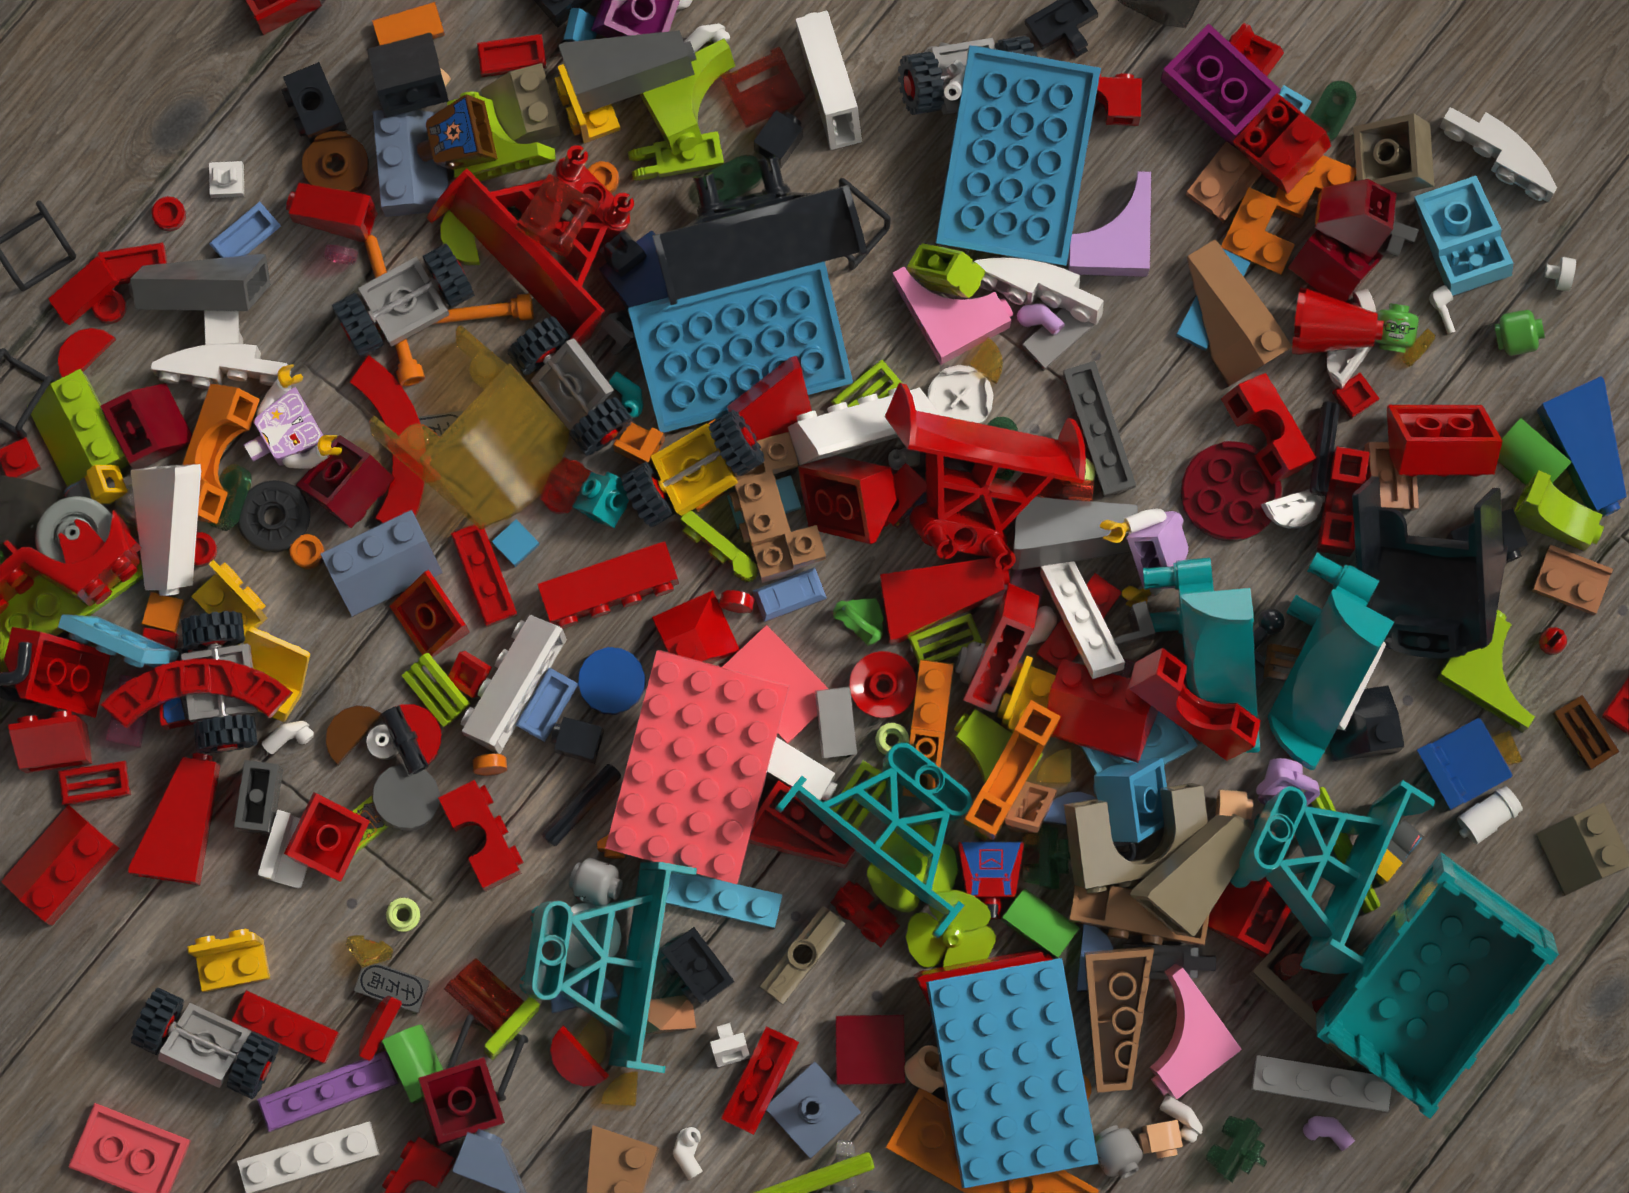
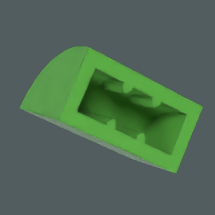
[1498,418,1571,485]
[1001,888,1080,959]
[382,1024,444,1104]

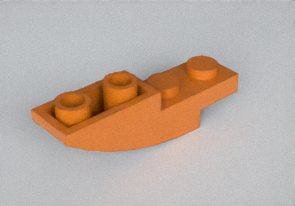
[903,659,954,797]

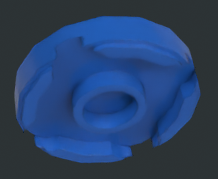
[578,647,645,715]

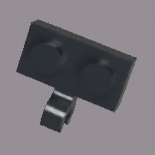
[1025,0,1098,58]

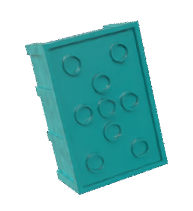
[1316,852,1559,1119]

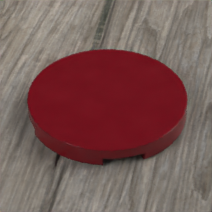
[1181,441,1282,541]

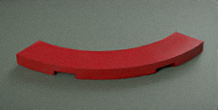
[350,355,427,524]
[100,659,293,728]

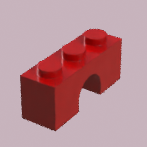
[1095,73,1142,126]
[1221,373,1316,484]
[1317,446,1370,557]
[438,779,524,892]
[382,1137,457,1193]

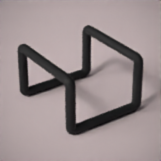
[839,178,891,270]
[0,200,76,291]
[0,348,56,439]
[446,1014,529,1101]

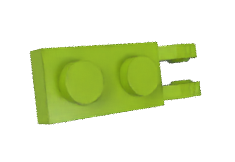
[628,131,724,181]
[681,511,758,583]

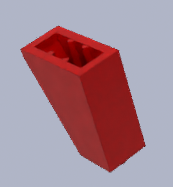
[286,183,378,243]
[727,356,812,441]

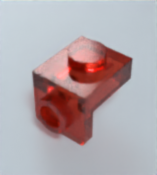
[540,457,594,513]

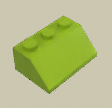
[27,369,130,487]

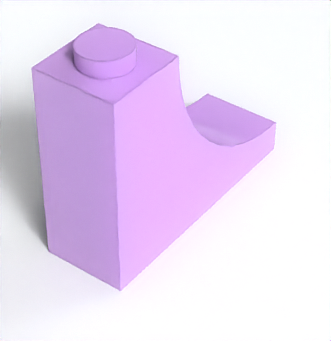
[1067,171,1151,277]

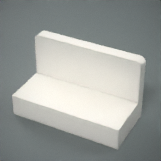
[258,810,308,889]

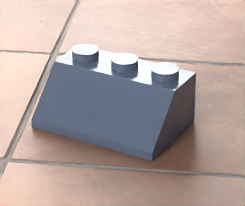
[373,110,449,217]
[321,510,443,617]
[452,1129,527,1193]

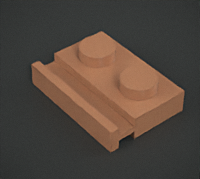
[1186,141,1262,223]
[1365,442,1419,511]
[1532,544,1613,616]

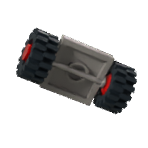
[898,36,1038,115]
[332,243,475,358]
[507,317,633,456]
[181,611,259,753]
[131,988,279,1099]

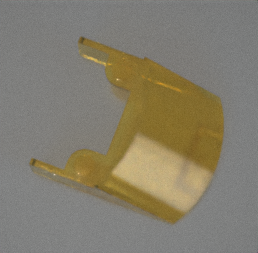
[369,325,570,529]

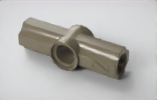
[760,906,846,1005]

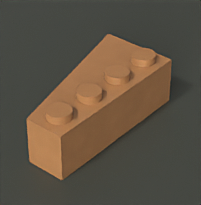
[1084,946,1154,1093]
[587,1125,659,1193]

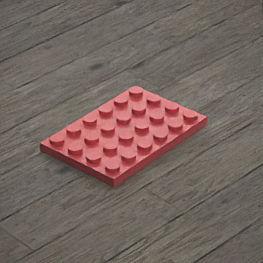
[605,650,790,884]

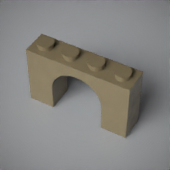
[1064,783,1208,893]

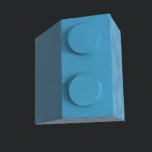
[1094,757,1167,842]

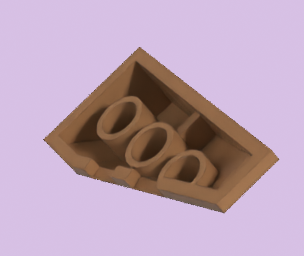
[1187,239,1292,386]

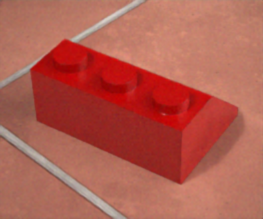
[1386,405,1503,477]
[798,455,896,544]
[4,627,111,718]
[1047,659,1158,763]
[1,804,120,926]

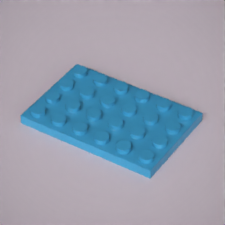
[935,45,1101,266]
[628,261,853,433]
[926,958,1099,1188]

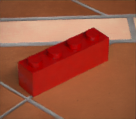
[537,541,679,629]

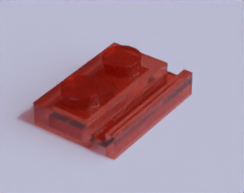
[444,958,525,1034]

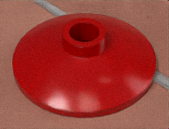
[849,651,917,718]

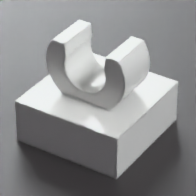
[209,161,244,198]
[710,1023,750,1067]

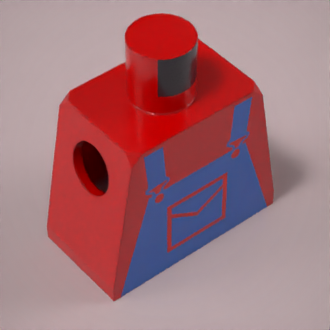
[958,842,1024,920]

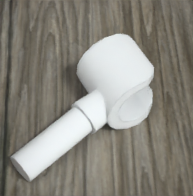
[1429,285,1455,334]

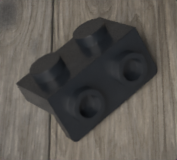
[660,927,735,1007]

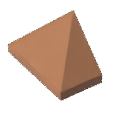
[1005,781,1057,833]
[645,995,696,1035]

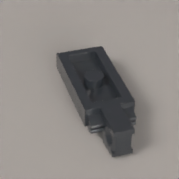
[1122,943,1216,980]

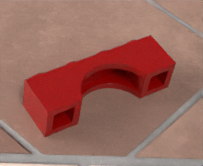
[1128,648,1261,761]

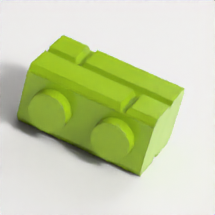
[907,243,985,298]

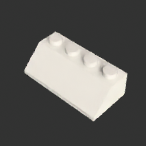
[788,388,940,465]
[461,615,567,754]

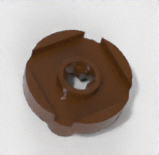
[302,131,369,192]

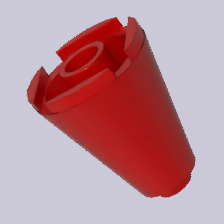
[1292,288,1384,355]

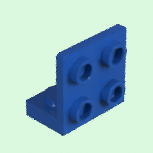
[1417,718,1513,809]

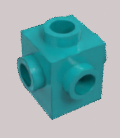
[573,472,629,528]

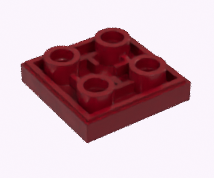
[836,1015,905,1085]

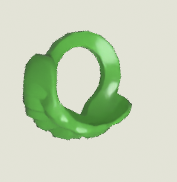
[833,598,884,646]

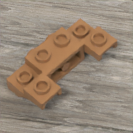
[730,432,826,583]
[1069,884,1209,946]

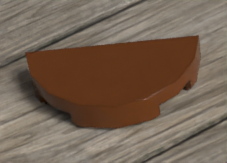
[326,706,382,766]

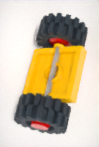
[621,410,765,527]

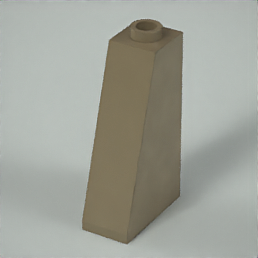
[1129,814,1252,937]

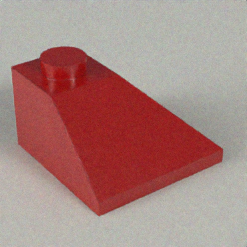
[652,590,740,664]

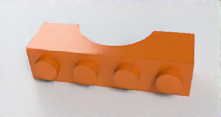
[182,383,260,524]
[964,700,1061,840]

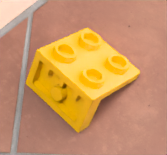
[554,64,621,144]
[191,560,268,645]
[244,626,310,722]
[997,656,1056,732]
[187,929,271,992]

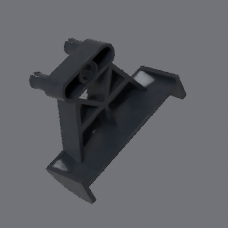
[652,155,868,305]

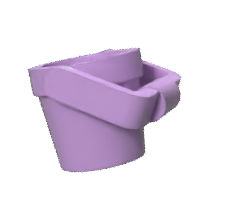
[1256,758,1320,806]

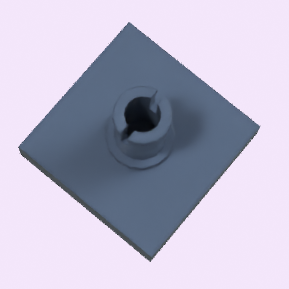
[766,1062,861,1159]

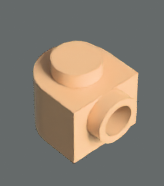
[1215,789,1253,820]
[905,1045,944,1094]
[1138,1120,1183,1159]

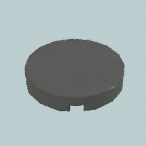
[372,764,440,832]

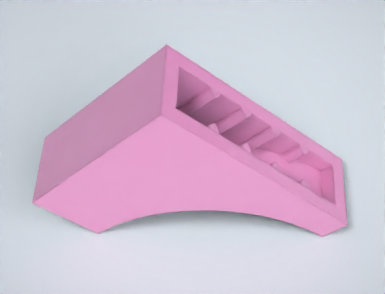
[892,267,1013,365]
[1150,964,1242,1099]

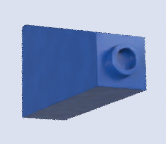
[1537,376,1627,517]

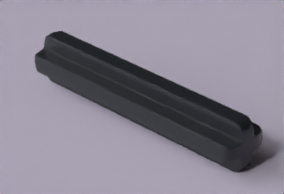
[1309,401,1340,496]
[542,764,621,846]

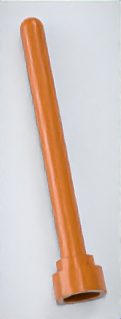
[364,235,425,387]
[374,293,534,330]

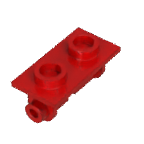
[830,880,900,948]

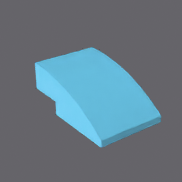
[1414,176,1514,296]

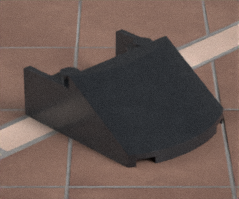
[1352,476,1508,658]

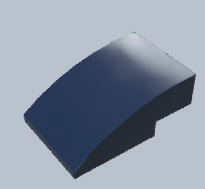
[598,230,668,312]

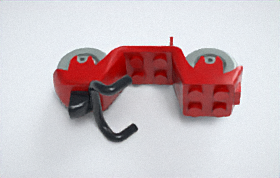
[0,496,142,704]

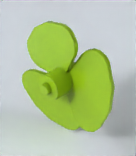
[867,824,958,913]
[906,890,996,967]

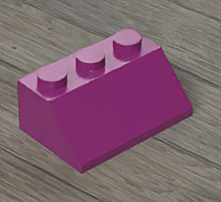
[591,0,680,38]
[1160,23,1281,146]

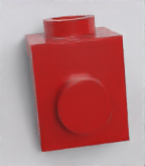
[1229,23,1284,76]

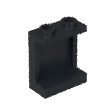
[367,32,449,118]

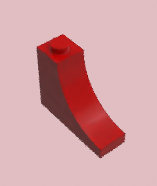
[963,583,1040,713]

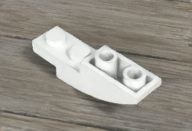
[1440,107,1557,202]
[975,258,1104,325]
[151,343,291,389]

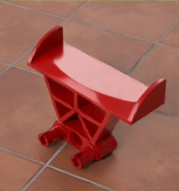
[427,145,634,346]
[884,383,1086,570]

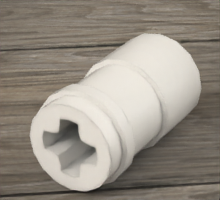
[1457,786,1523,845]

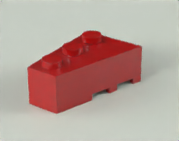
[749,780,857,869]

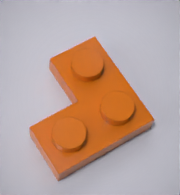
[1275,155,1356,219]
[1221,187,1295,275]

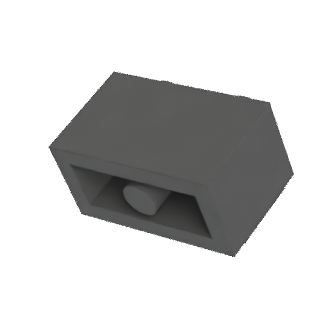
[234,760,283,836]

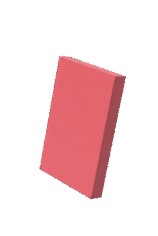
[722,625,828,744]
[68,1103,191,1193]

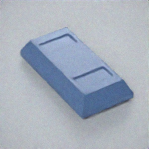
[209,201,281,258]
[752,567,827,622]
[516,667,578,742]

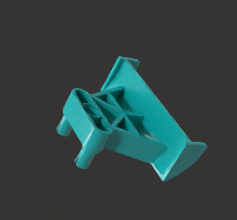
[1267,552,1394,770]
[1143,558,1260,753]
[775,743,972,938]
[1230,780,1435,974]
[519,862,697,1073]

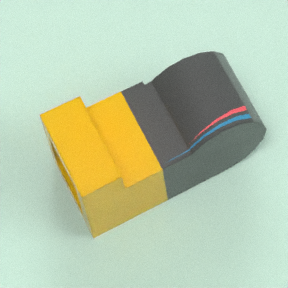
[64,465,128,507]
[1374,819,1425,885]

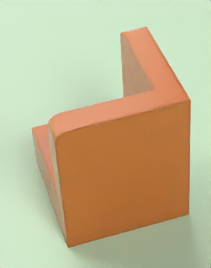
[613,422,665,465]

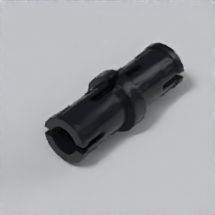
[380,706,429,776]

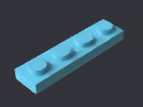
[666,874,782,929]

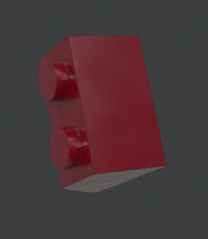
[297,435,395,529]
[418,1057,505,1146]

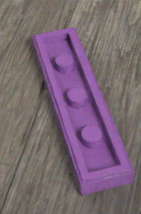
[257,1051,399,1132]

